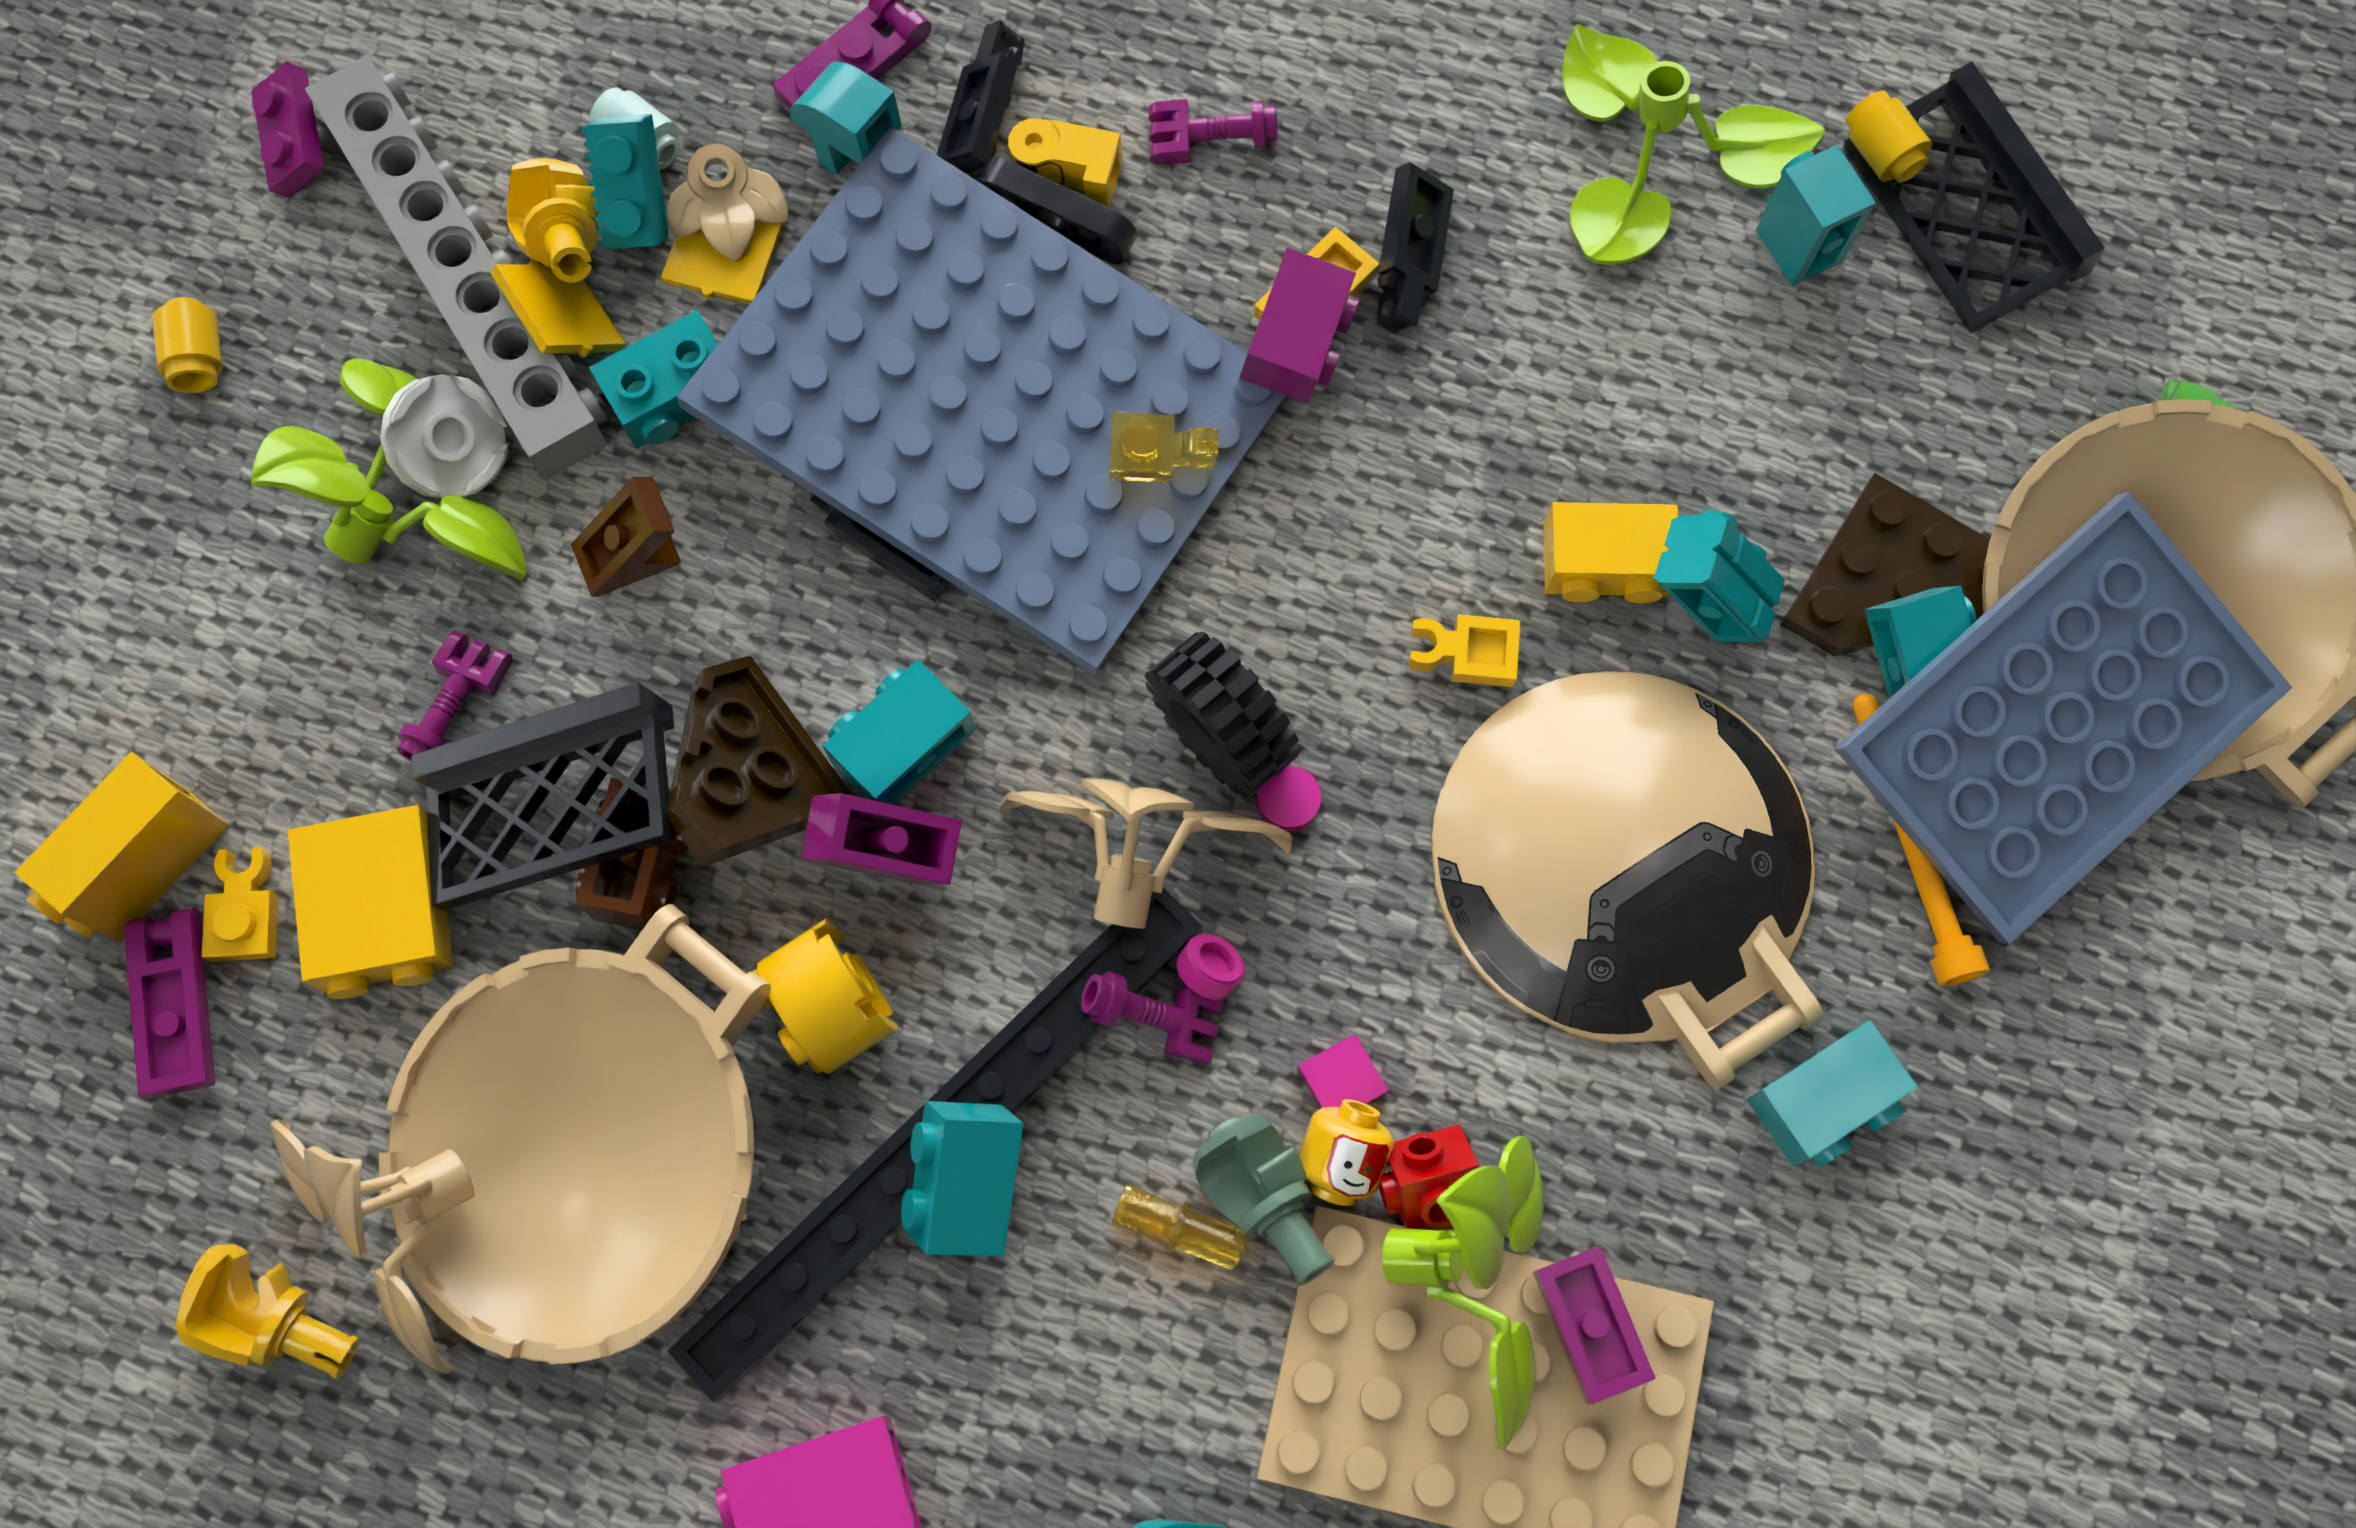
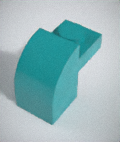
[790,62,902,175]

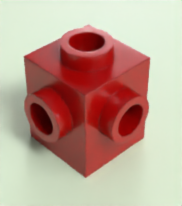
[1379,1124,1480,1230]

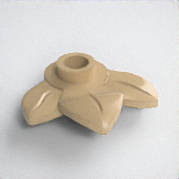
[667,144,788,261]

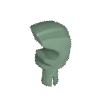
[1193,1114,1335,1286]

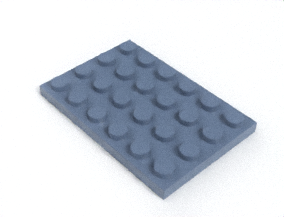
[1834,492,2292,945]

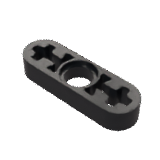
[975,157,1138,264]

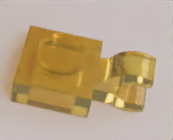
[1109,412,1219,483]

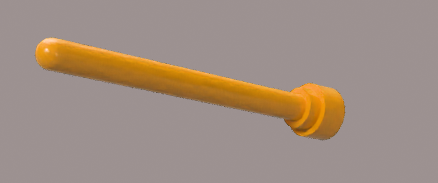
[1852,693,1990,987]

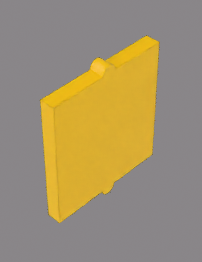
[661,221,785,304]
[490,260,626,357]

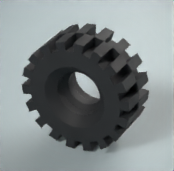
[1144,631,1301,798]

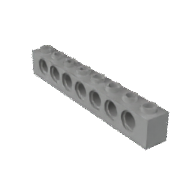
[304,55,608,481]

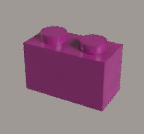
[1239,247,1359,404]
[801,793,962,885]

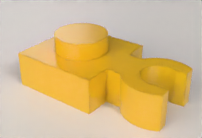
[1408,614,1520,687]
[202,847,278,962]

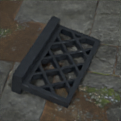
[1843,61,2105,334]
[412,682,674,911]

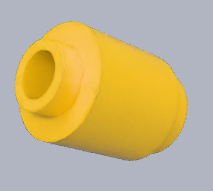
[1845,90,1932,183]
[152,297,223,393]

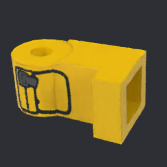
[1008,118,1123,208]

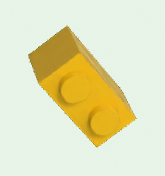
[1543,502,1678,604]

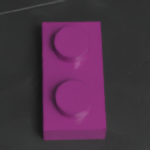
[251,61,325,197]
[1533,1246,1656,1405]

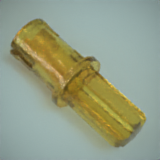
[1112,1183,1247,1269]

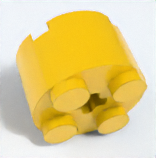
[752,919,898,1074]

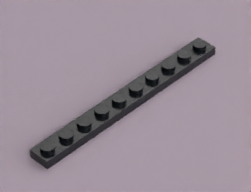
[667,887,1202,1402]

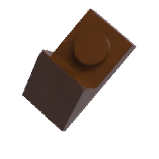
[571,477,681,597]

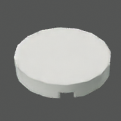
[380,374,508,498]

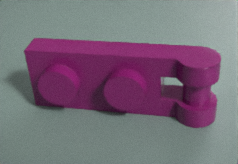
[772,0,932,109]
[124,907,215,1099]

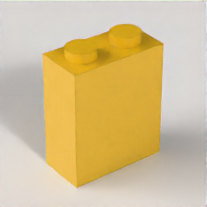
[14,751,229,942]
[287,805,454,999]

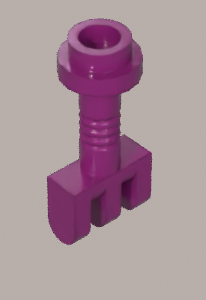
[1148,99,1278,164]
[396,630,513,762]
[1081,972,1224,1065]

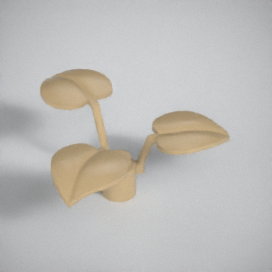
[999,778,1292,928]
[270,1119,475,1374]

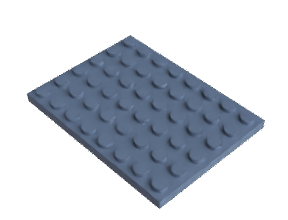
[677,126,1287,676]

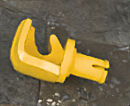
[506,158,598,283]
[176,1244,360,1380]

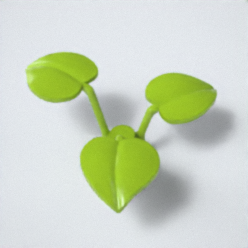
[1562,24,1825,265]
[251,358,527,582]
[1382,1136,1544,1450]

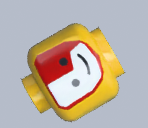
[1298,1099,1394,1206]

